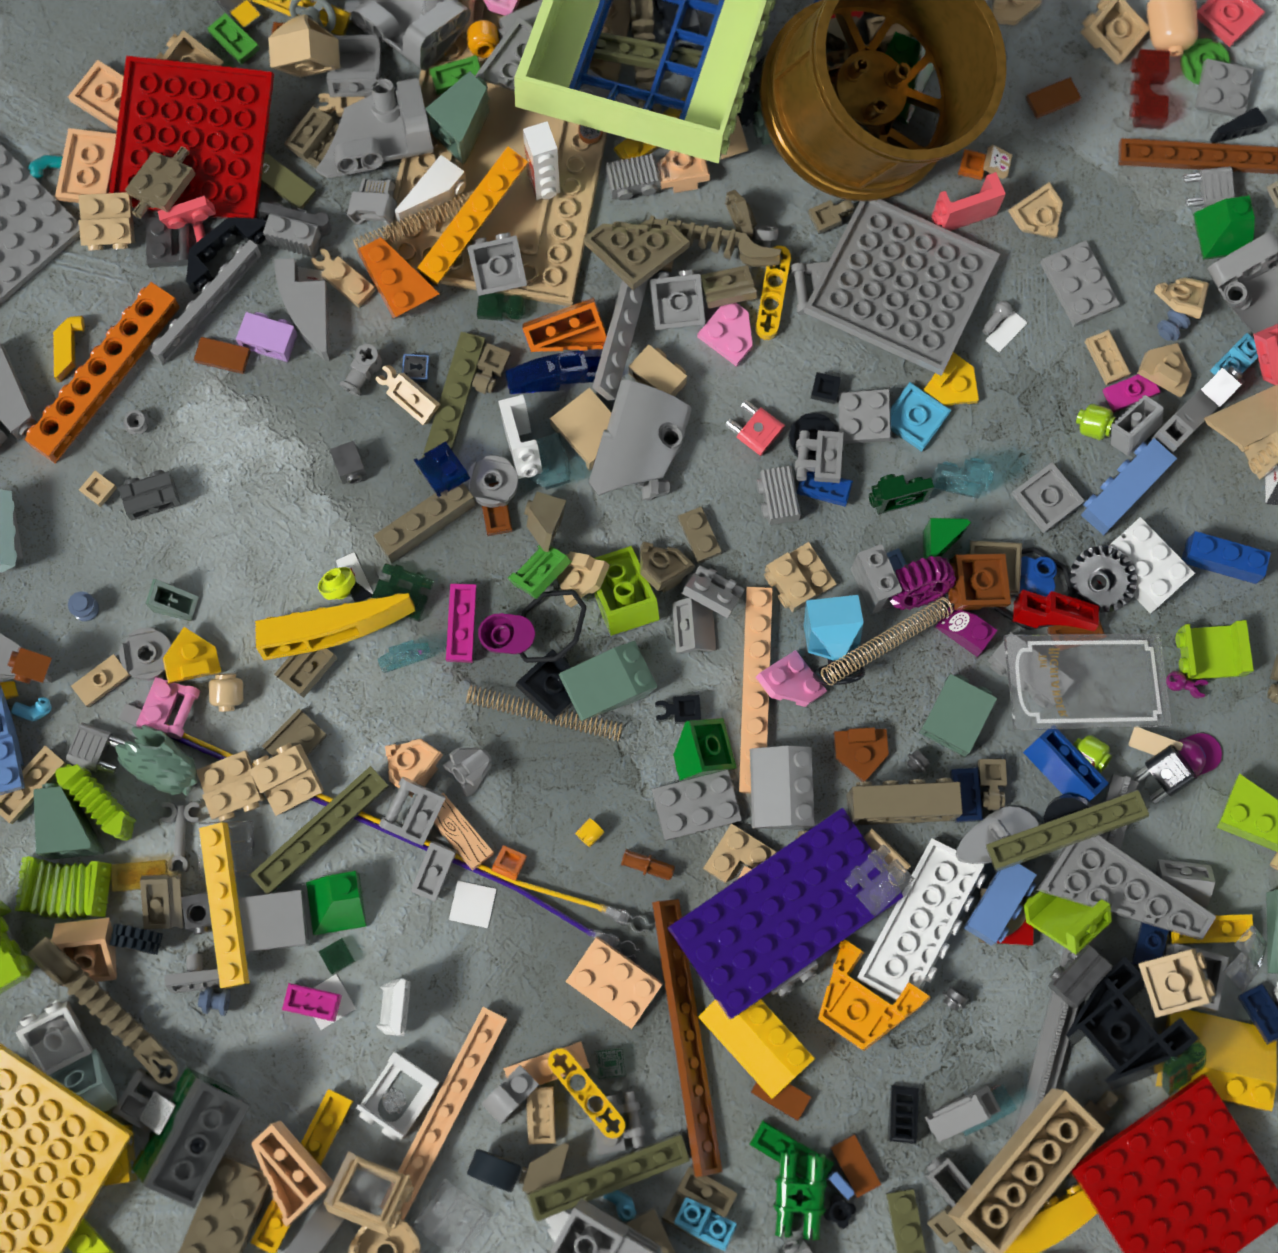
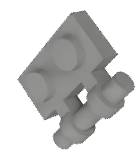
[794,430,843,483]
[682,565,745,618]
[589,1091,645,1155]

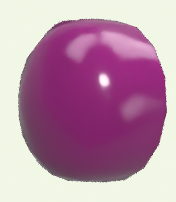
[478,613,535,654]
[1178,733,1222,776]

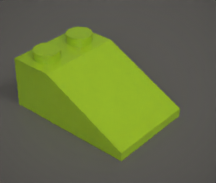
[594,546,660,636]

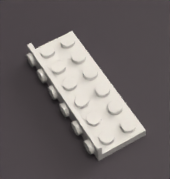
[857,838,987,1001]

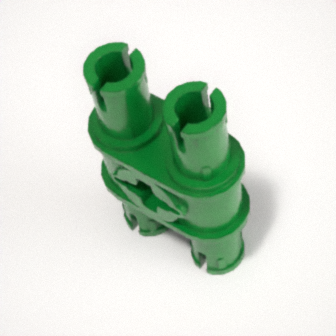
[773,1150,827,1241]

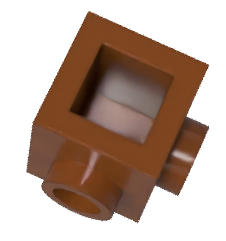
[7,647,52,684]

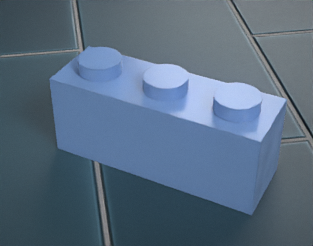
[964,864,1036,946]

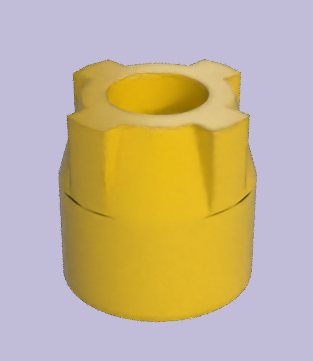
[575,818,605,847]

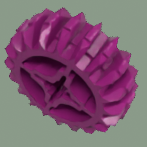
[888,556,956,610]

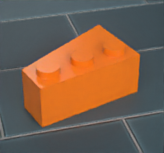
[357,237,440,319]
[522,298,607,352]

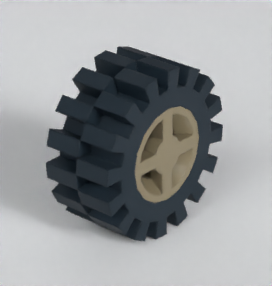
[109,923,163,955]

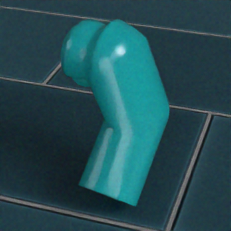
[28,155,63,178]

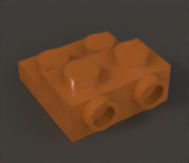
[948,554,1011,610]

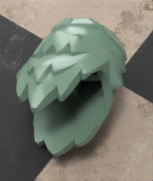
[115,725,197,796]

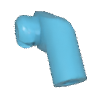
[11,697,52,721]

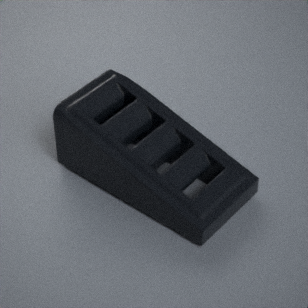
[1210,107,1267,143]
[887,1085,919,1144]

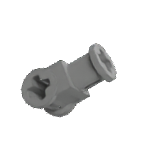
[339,344,382,397]

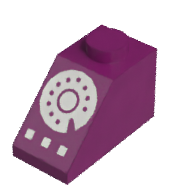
[935,607,997,657]

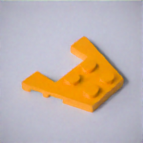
[818,939,931,1051]

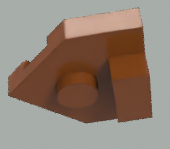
[833,727,889,782]

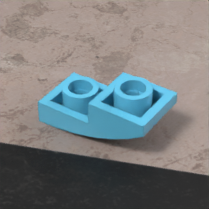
[1210,333,1258,375]
[674,1197,737,1252]

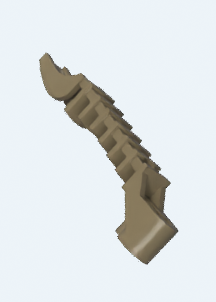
[630,0,663,114]
[613,216,781,267]
[27,936,178,1084]

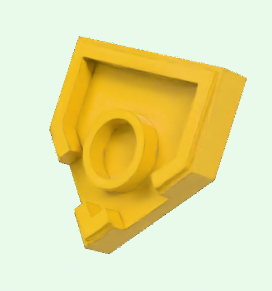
[923,352,979,407]
[162,627,221,684]

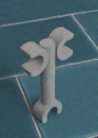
[161,802,201,872]

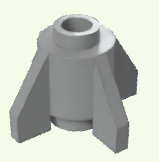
[443,747,492,797]

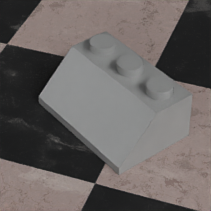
[750,746,815,830]

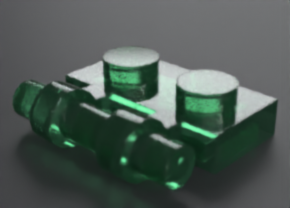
[372,563,434,622]
[1162,1042,1206,1096]

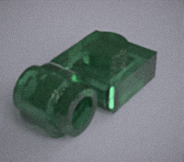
[477,293,526,321]

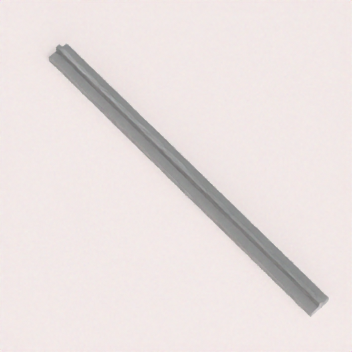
[1012,774,1139,1136]

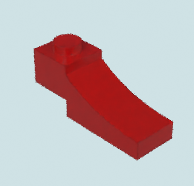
[1013,590,1099,632]

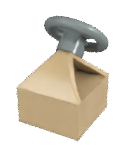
[268,0,340,78]

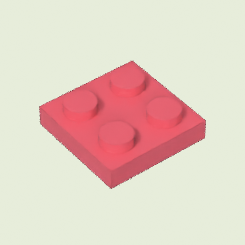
[1197,0,1265,47]

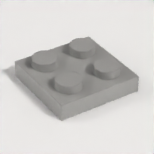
[1195,59,1254,118]
[838,389,891,444]
[1011,462,1085,533]

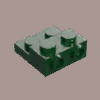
[868,474,934,515]

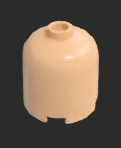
[1147,0,1198,56]

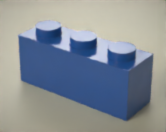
[1182,531,1271,584]
[1023,725,1109,802]

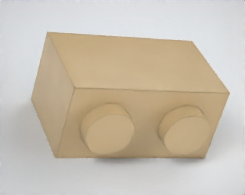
[629,344,687,397]

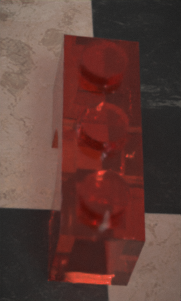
[1129,49,1170,129]

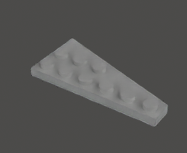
[475,16,639,107]
[1037,835,1216,940]

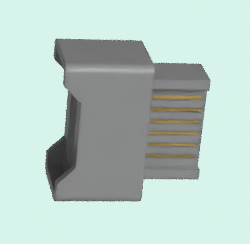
[347,178,398,227]

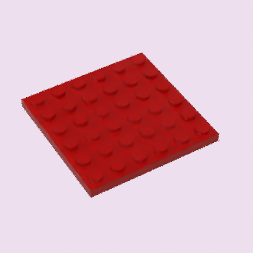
[109,56,275,219]
[1071,1074,1278,1253]

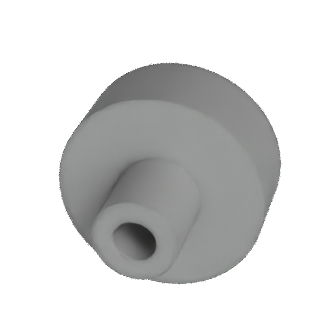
[753,225,778,248]

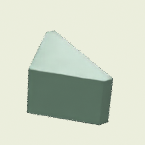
[145,579,199,621]

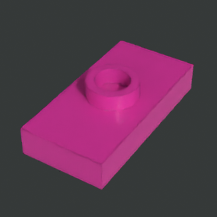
[1102,374,1160,413]
[282,983,342,1022]

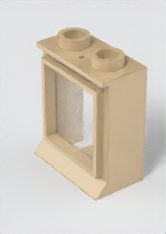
[324,1150,414,1236]

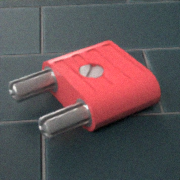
[726,400,785,456]

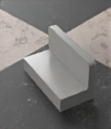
[672,598,716,654]
[1156,859,1216,907]

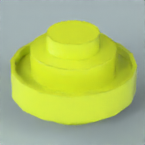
[318,567,356,600]

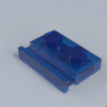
[414,441,471,498]

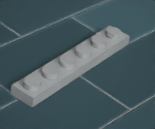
[150,240,262,365]
[592,279,649,401]

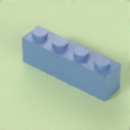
[1081,438,1177,536]

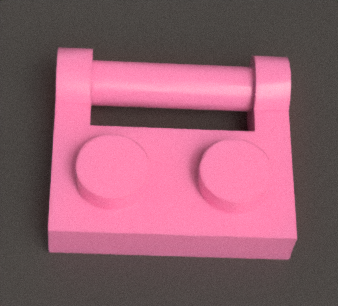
[136,677,201,740]

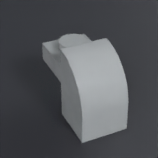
[481,1065,539,1125]

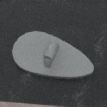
[956,806,1039,864]

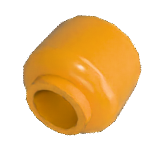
[467,20,500,58]

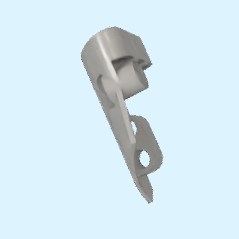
[344,0,471,71]
[316,78,434,179]
[1207,231,1278,334]
[589,380,692,496]

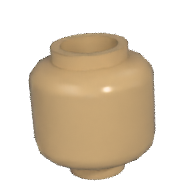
[209,673,243,712]

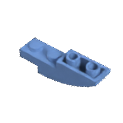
[0,685,25,795]

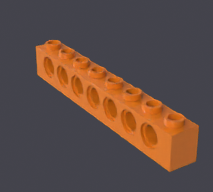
[24,282,180,464]

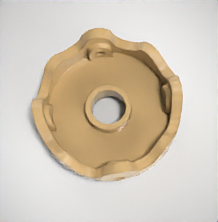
[349,1220,421,1253]

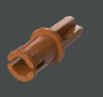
[621,849,675,880]

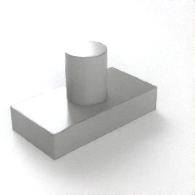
[165,954,220,994]

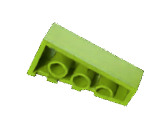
[1216,773,1278,852]

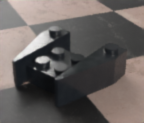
[1066,957,1203,1090]

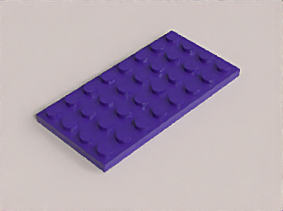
[668,807,904,1020]

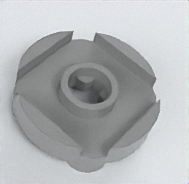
[466,455,518,507]
[119,628,172,681]

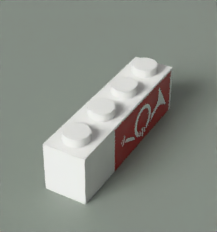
[523,121,560,200]

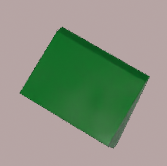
[923,518,971,559]

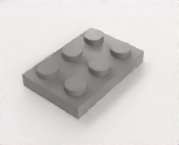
[1040,241,1120,327]
[651,770,742,841]

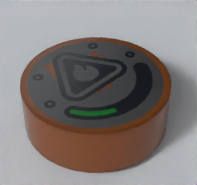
[578,125,603,144]

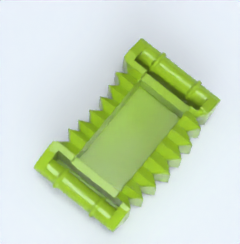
[55,764,137,841]
[15,856,112,920]

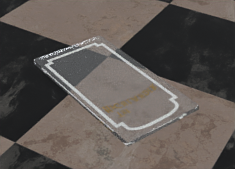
[1003,634,1172,730]

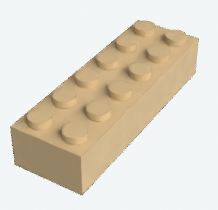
[948,1088,1104,1253]

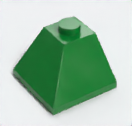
[1193,195,1255,260]
[673,718,737,781]
[306,871,367,936]

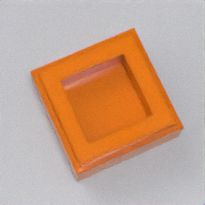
[958,149,986,180]
[491,845,527,881]

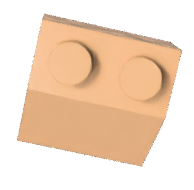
[51,918,117,986]

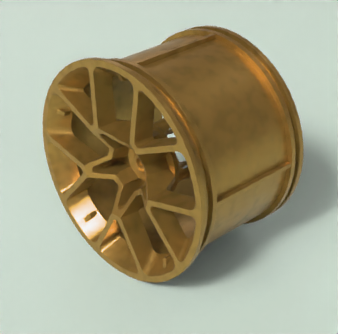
[760,0,1006,201]

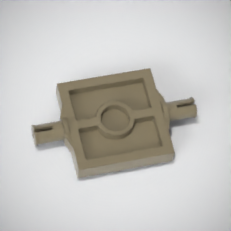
[125,146,196,219]

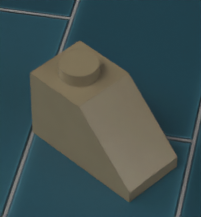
[524,492,566,552]
[519,1142,570,1192]

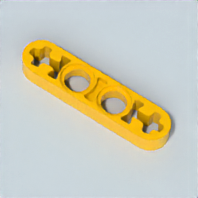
[756,246,791,340]
[548,1048,625,1139]

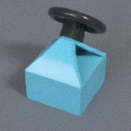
[804,595,865,685]

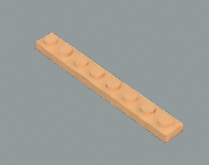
[739,587,772,794]
[379,1007,508,1221]

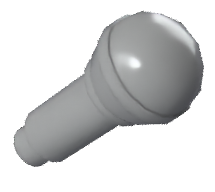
[982,301,1012,335]

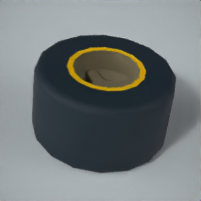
[467,1149,521,1192]

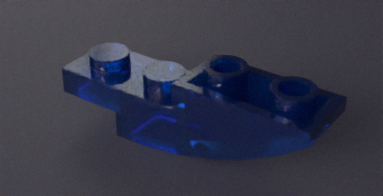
[505,351,601,394]

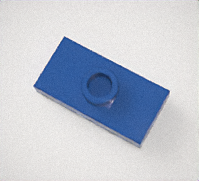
[797,471,853,507]

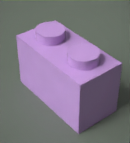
[236,312,298,362]

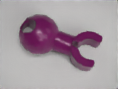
[1166,671,1208,699]

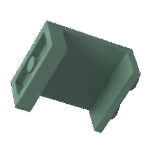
[919,674,997,757]

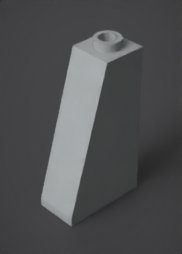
[0,342,38,440]

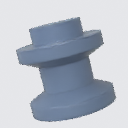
[1157,309,1190,341]
[68,591,99,621]
[198,986,230,1016]

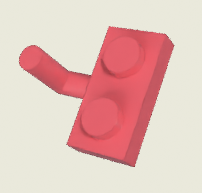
[158,196,216,242]

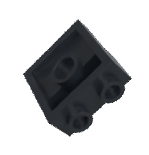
[515,649,573,721]

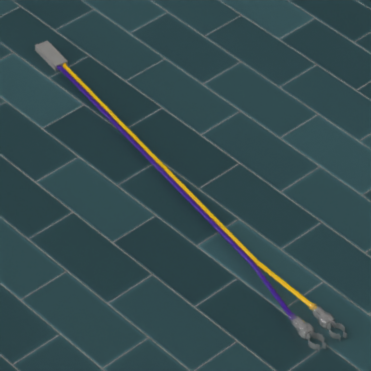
[118,703,650,957]

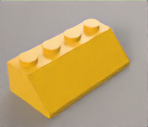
[698,999,815,1099]

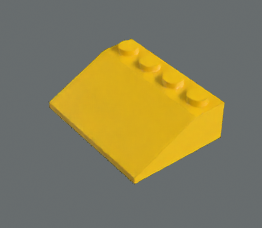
[1156,1009,1277,1111]

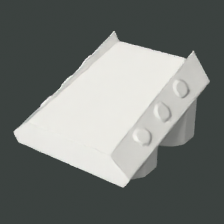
[376,979,410,1036]

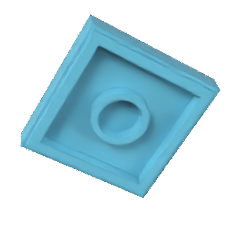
[891,382,951,452]

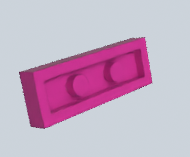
[446,584,477,663]

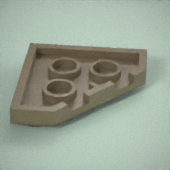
[583,224,690,290]

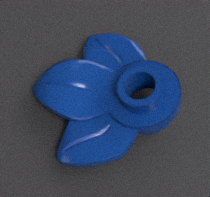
[1017,556,1057,597]

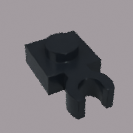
[655,695,701,724]

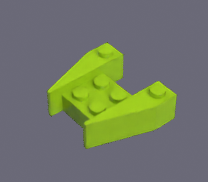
[0,900,36,994]

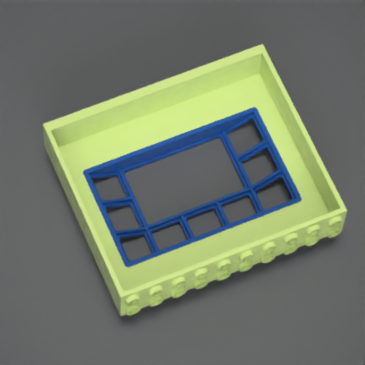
[514,0,776,164]

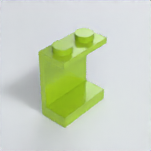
[1175,620,1254,680]
[1024,891,1112,954]

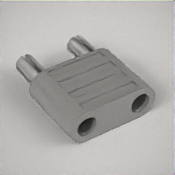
[1183,166,1235,208]
[66,723,126,775]

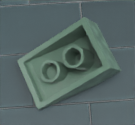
[559,641,658,722]

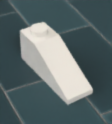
[395,155,466,223]

